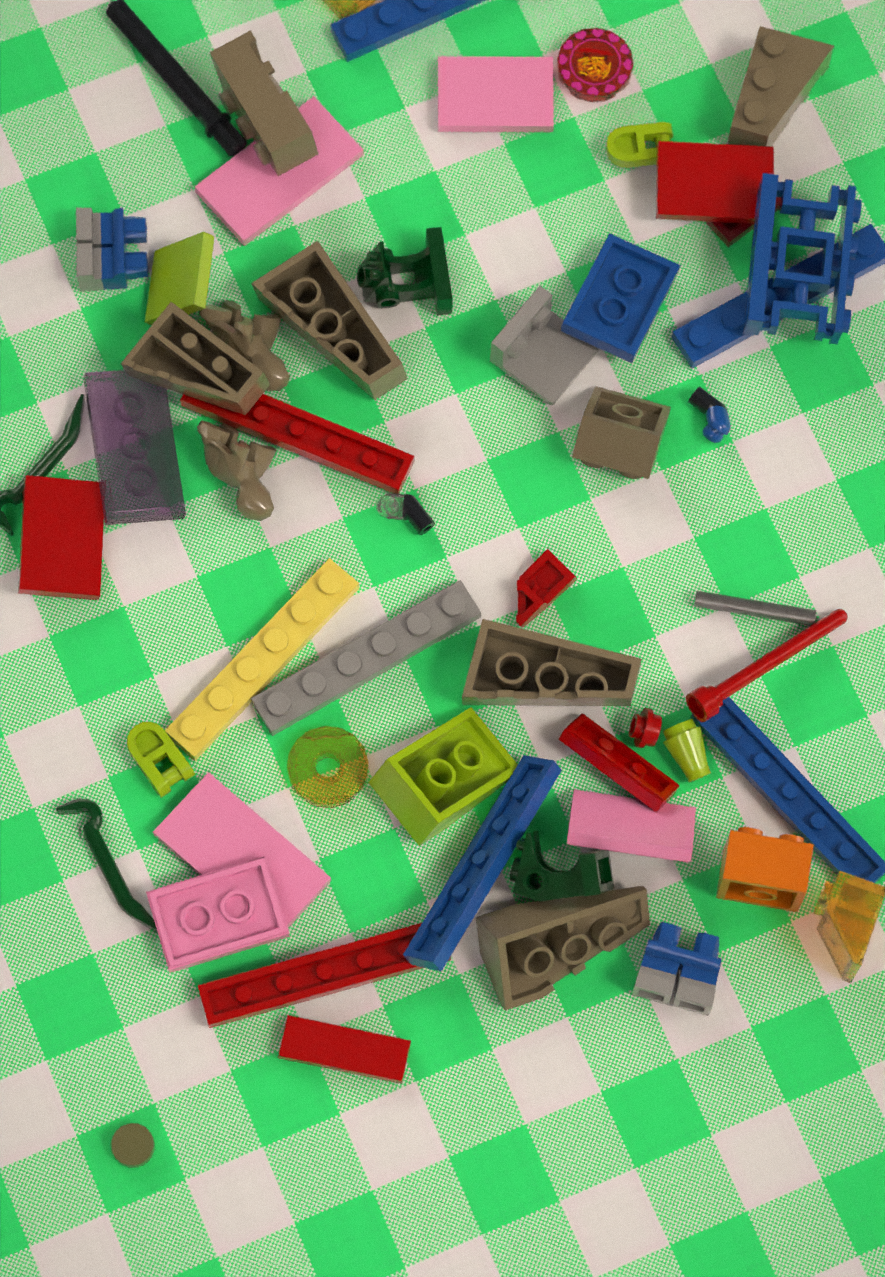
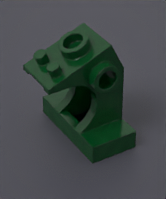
[357,227,453,316]
[510,831,615,902]

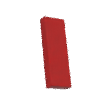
[558,713,680,813]
[278,1015,411,1084]

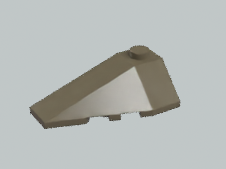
[476,886,650,1011]

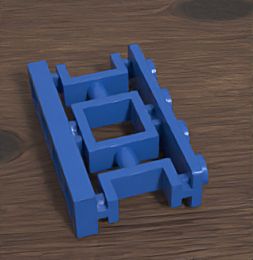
[743,173,862,344]

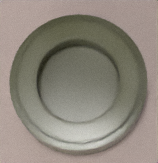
[111,1123,155,1168]

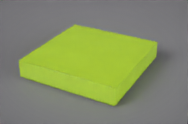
[145,231,214,325]

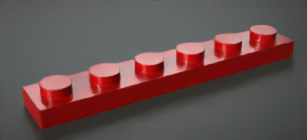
[180,394,415,496]
[197,923,451,1029]

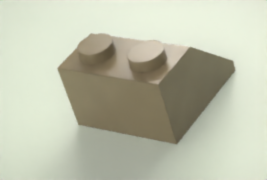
[572,386,671,479]

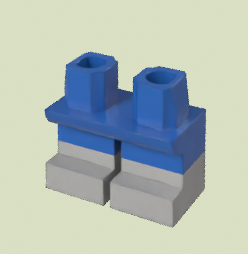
[76,208,148,292]
[632,922,722,1016]

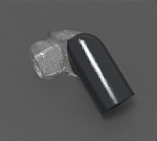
[376,493,435,535]

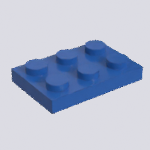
[560,233,680,363]

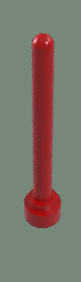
[686,609,848,722]

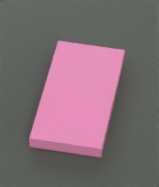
[195,96,364,246]
[153,772,331,928]

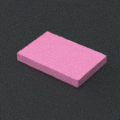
[438,56,554,132]
[566,789,696,862]
[146,856,290,973]

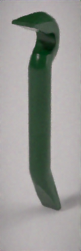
[0,394,85,536]
[56,798,158,933]

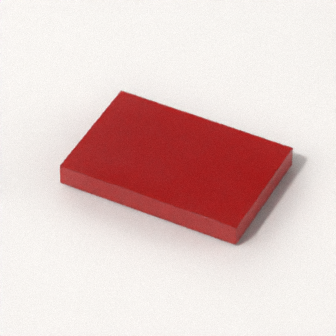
[656,141,774,224]
[18,475,106,600]

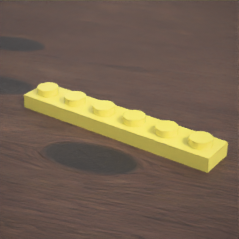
[165,558,359,761]

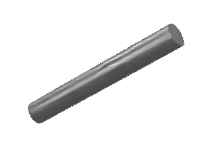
[694,591,816,626]

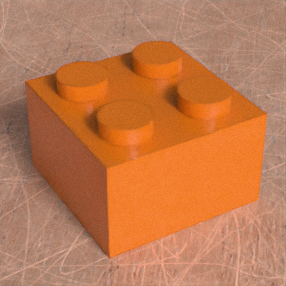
[716,827,814,912]

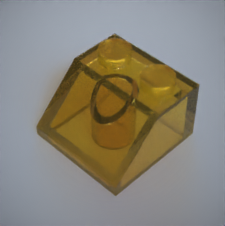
[813,871,885,983]

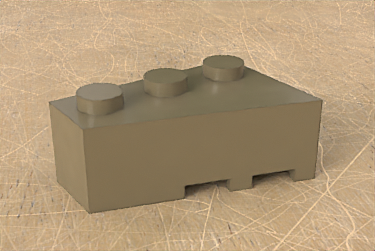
[727,26,834,146]
[210,30,319,176]
[121,302,270,415]

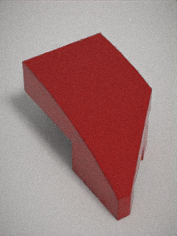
[516,549,577,628]

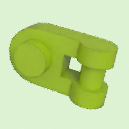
[606,122,673,168]
[127,722,195,798]

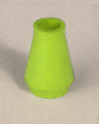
[663,719,711,783]

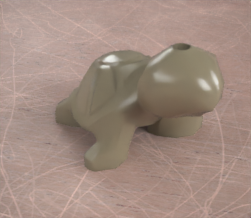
[199,300,290,391]
[197,420,277,521]

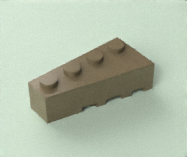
[251,240,408,400]
[462,619,642,706]

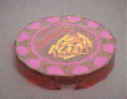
[557,28,633,102]

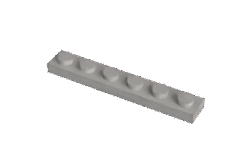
[251,580,481,736]

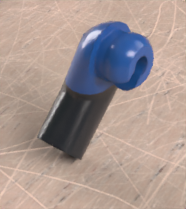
[688,387,731,443]

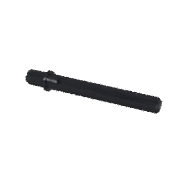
[106,0,247,157]

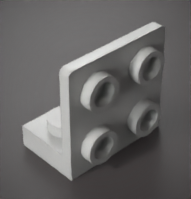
[490,286,599,405]

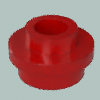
[629,707,662,748]

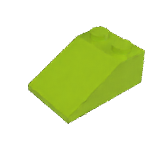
[368,707,518,846]

